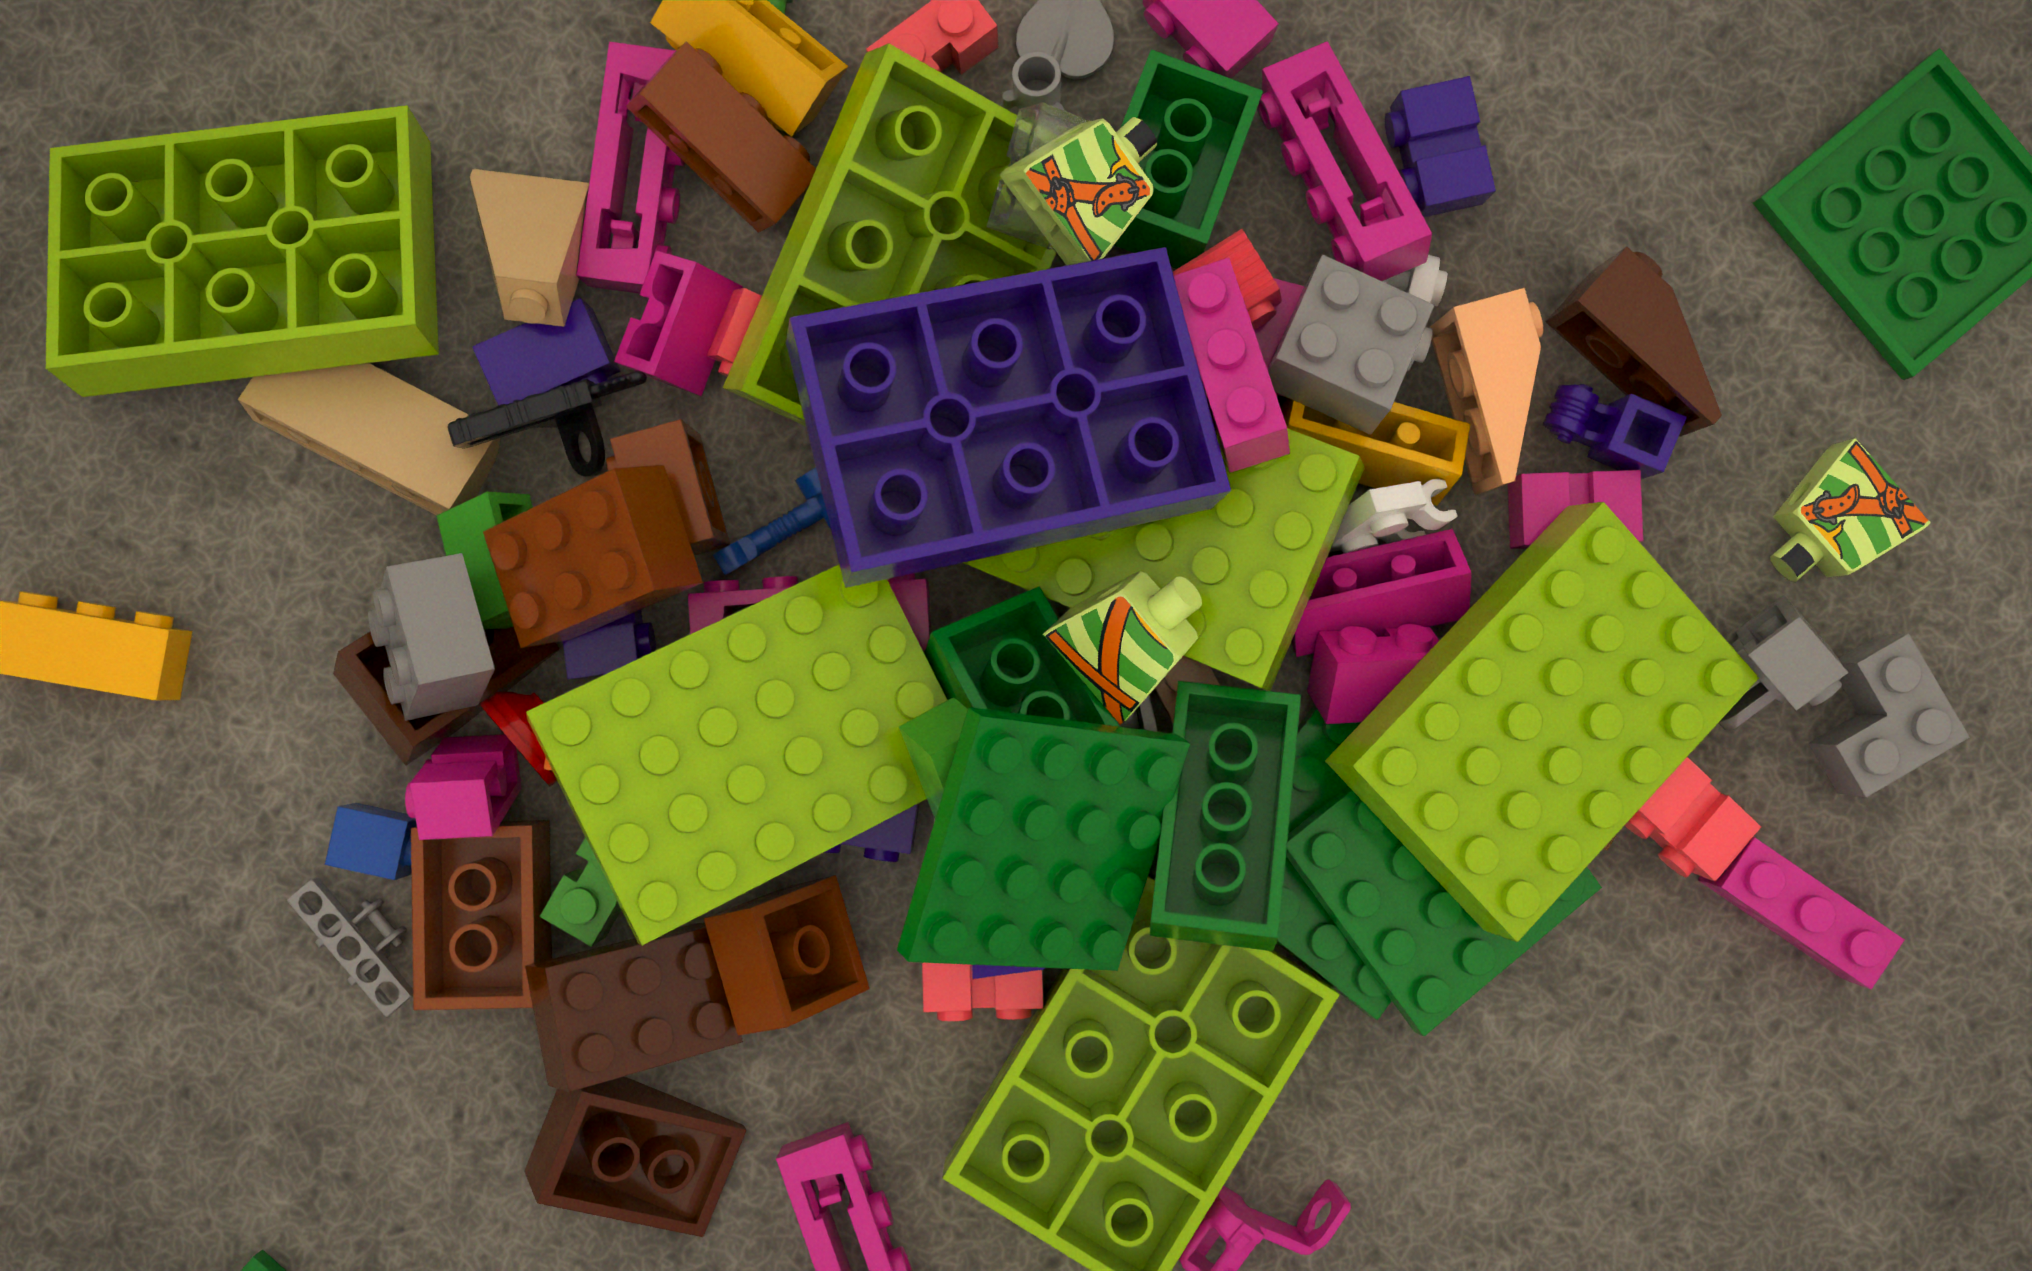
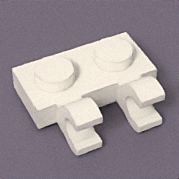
[1329,479,1457,554]

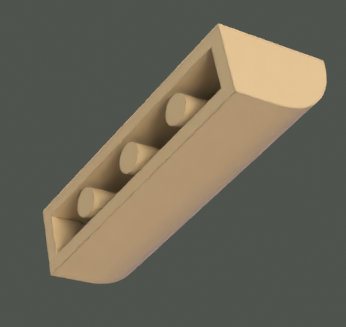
[238,363,500,516]

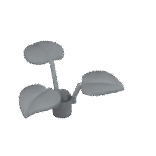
[1000,0,1114,135]

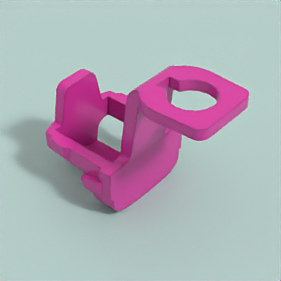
[1179,1179,1351,1271]

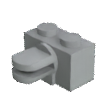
[1719,595,1849,731]

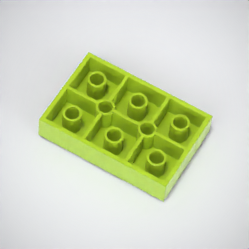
[723,44,1057,426]
[46,105,439,397]
[963,427,1365,691]
[1325,502,1759,942]
[526,564,947,946]
[942,873,1340,1271]

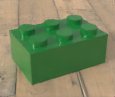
[1114,49,1263,269]
[924,586,1120,727]

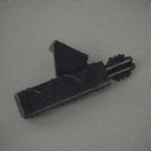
[447,371,647,477]

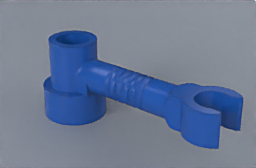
[713,467,831,575]

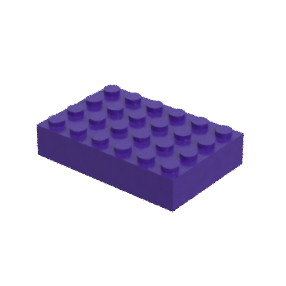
[786,247,1231,588]

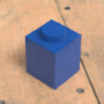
[325,803,417,880]

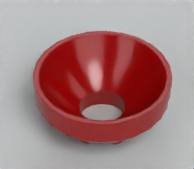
[479,692,557,787]

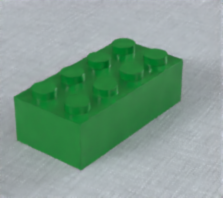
[1150,681,1301,951]

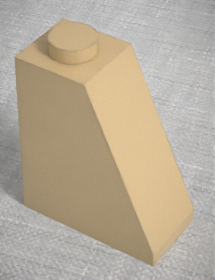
[470,169,589,327]

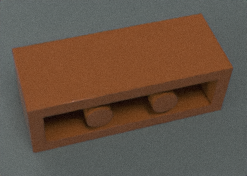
[626,41,816,233]

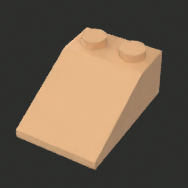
[1429,288,1543,495]

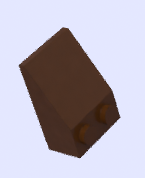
[1545,247,1722,437]
[333,626,560,765]
[524,1076,747,1237]

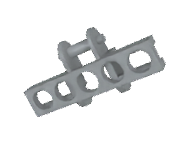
[287,877,413,1017]

